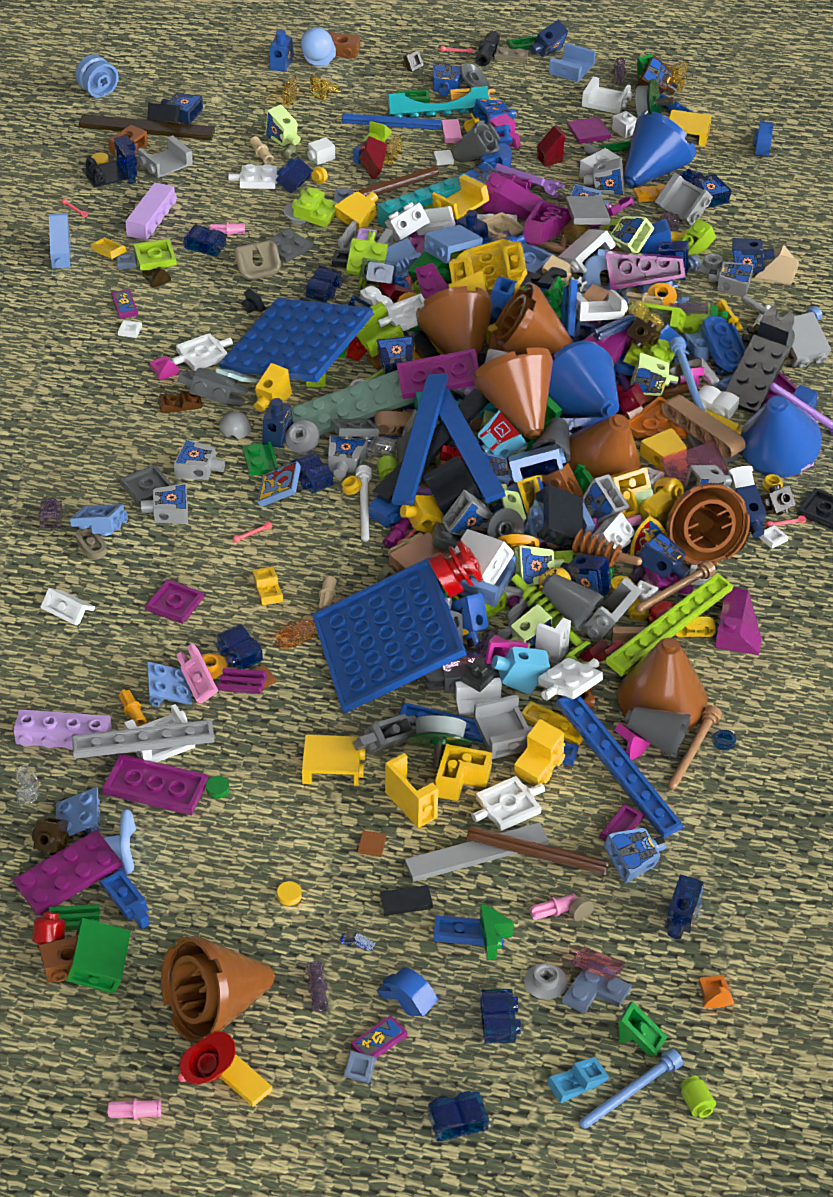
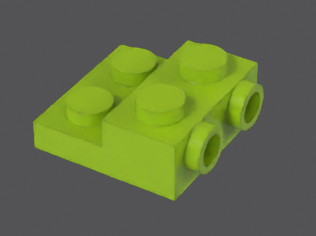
[292,187,338,228]
[133,239,177,271]
[623,339,675,366]

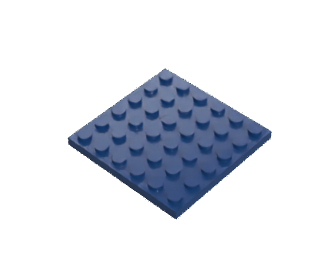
[219,298,374,383]
[312,557,467,713]

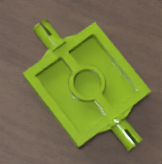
[346,230,388,288]

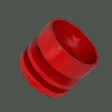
[428,540,484,598]

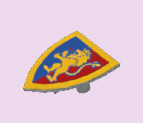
[629,515,668,557]

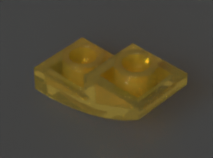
[282,75,297,107]

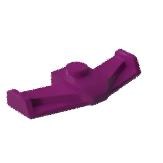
[587,196,634,230]

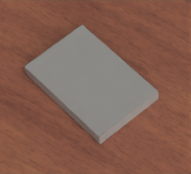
[566,196,610,225]

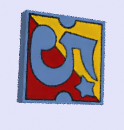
[257,461,301,506]

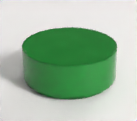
[206,776,230,799]

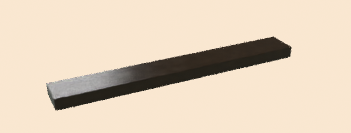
[79,114,215,140]

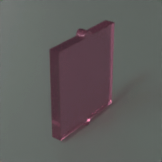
[571,947,625,980]

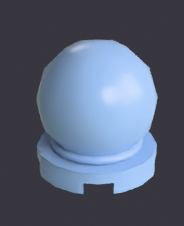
[301,27,336,67]

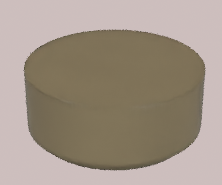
[569,896,594,921]

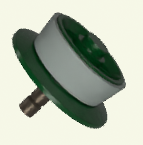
[635,79,675,117]
[407,714,472,769]

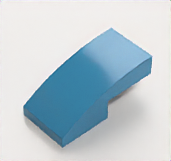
[547,1057,609,1103]

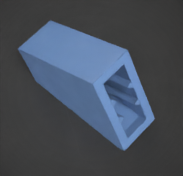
[49,213,71,269]

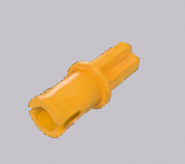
[118,689,147,727]

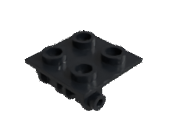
[82,158,127,188]

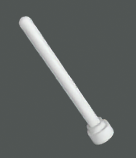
[355,465,372,542]

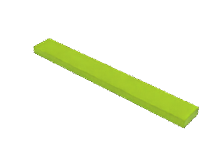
[605,573,734,676]

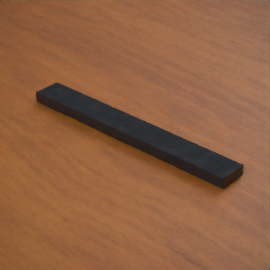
[372,389,490,504]

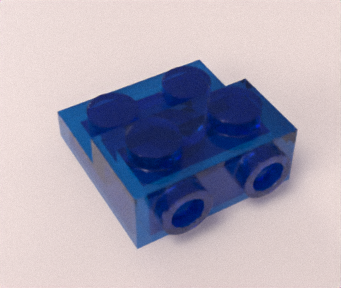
[114,135,137,184]

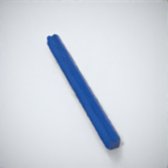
[342,113,442,130]

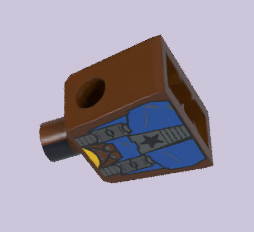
[635,55,678,94]

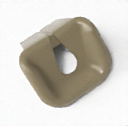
[234,240,281,280]

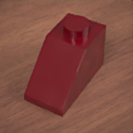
[359,136,388,179]

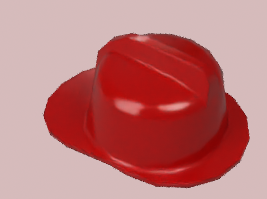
[180,1031,236,1085]

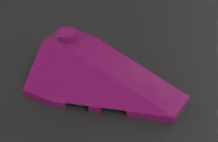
[482,171,548,220]
[715,587,762,655]

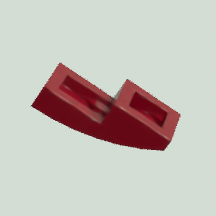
[578,639,623,662]

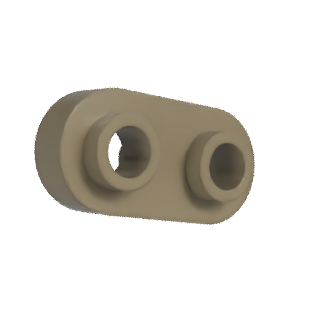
[76,527,107,560]

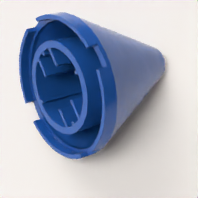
[624,111,696,188]
[548,341,619,418]
[740,396,821,478]

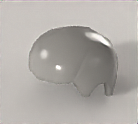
[219,411,251,439]

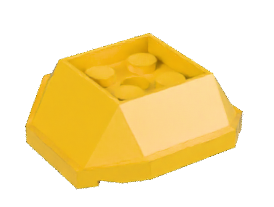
[449,239,527,297]

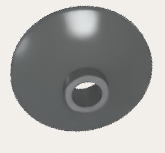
[461,63,488,87]
[487,508,524,539]

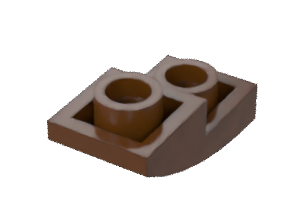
[158,390,203,413]

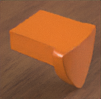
[699,974,734,1008]

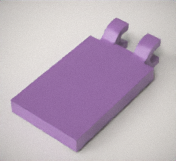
[495,163,565,198]

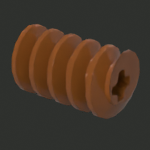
[572,529,622,567]

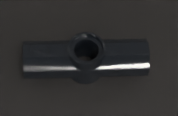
[475,30,500,67]

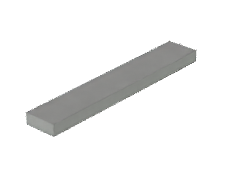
[72,720,214,759]
[405,823,549,882]

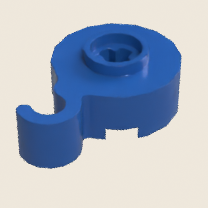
[753,121,774,157]

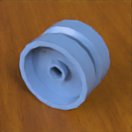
[75,54,119,98]

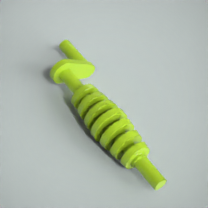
[511,574,591,663]

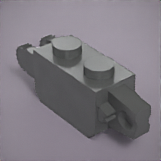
[177,368,248,406]
[425,655,500,694]
[352,714,416,755]

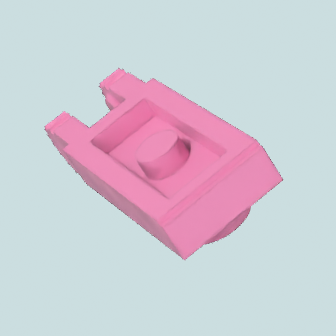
[177,643,218,703]

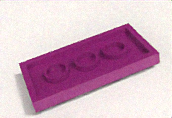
[397,349,479,399]
[103,754,208,815]
[12,830,122,916]

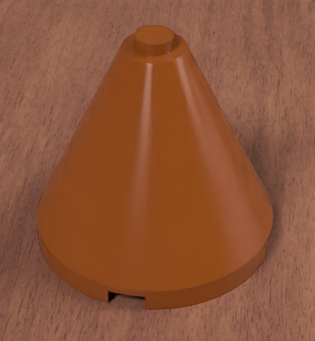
[489,282,573,355]
[416,286,493,358]
[473,347,553,439]
[567,414,641,479]
[667,483,750,566]
[617,638,708,730]
[161,936,275,1042]

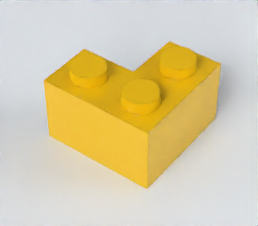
[610,467,651,518]
[514,719,565,786]
[436,744,492,801]

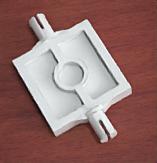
[229,164,288,189]
[378,294,426,331]
[171,333,233,371]
[538,658,603,701]
[471,776,545,831]

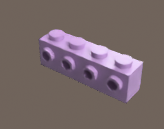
[125,183,177,240]
[14,709,112,750]

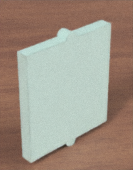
[216,368,260,383]

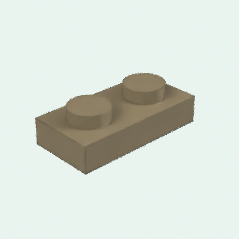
[495,47,529,63]

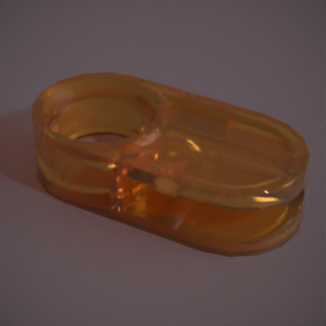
[276,619,316,649]

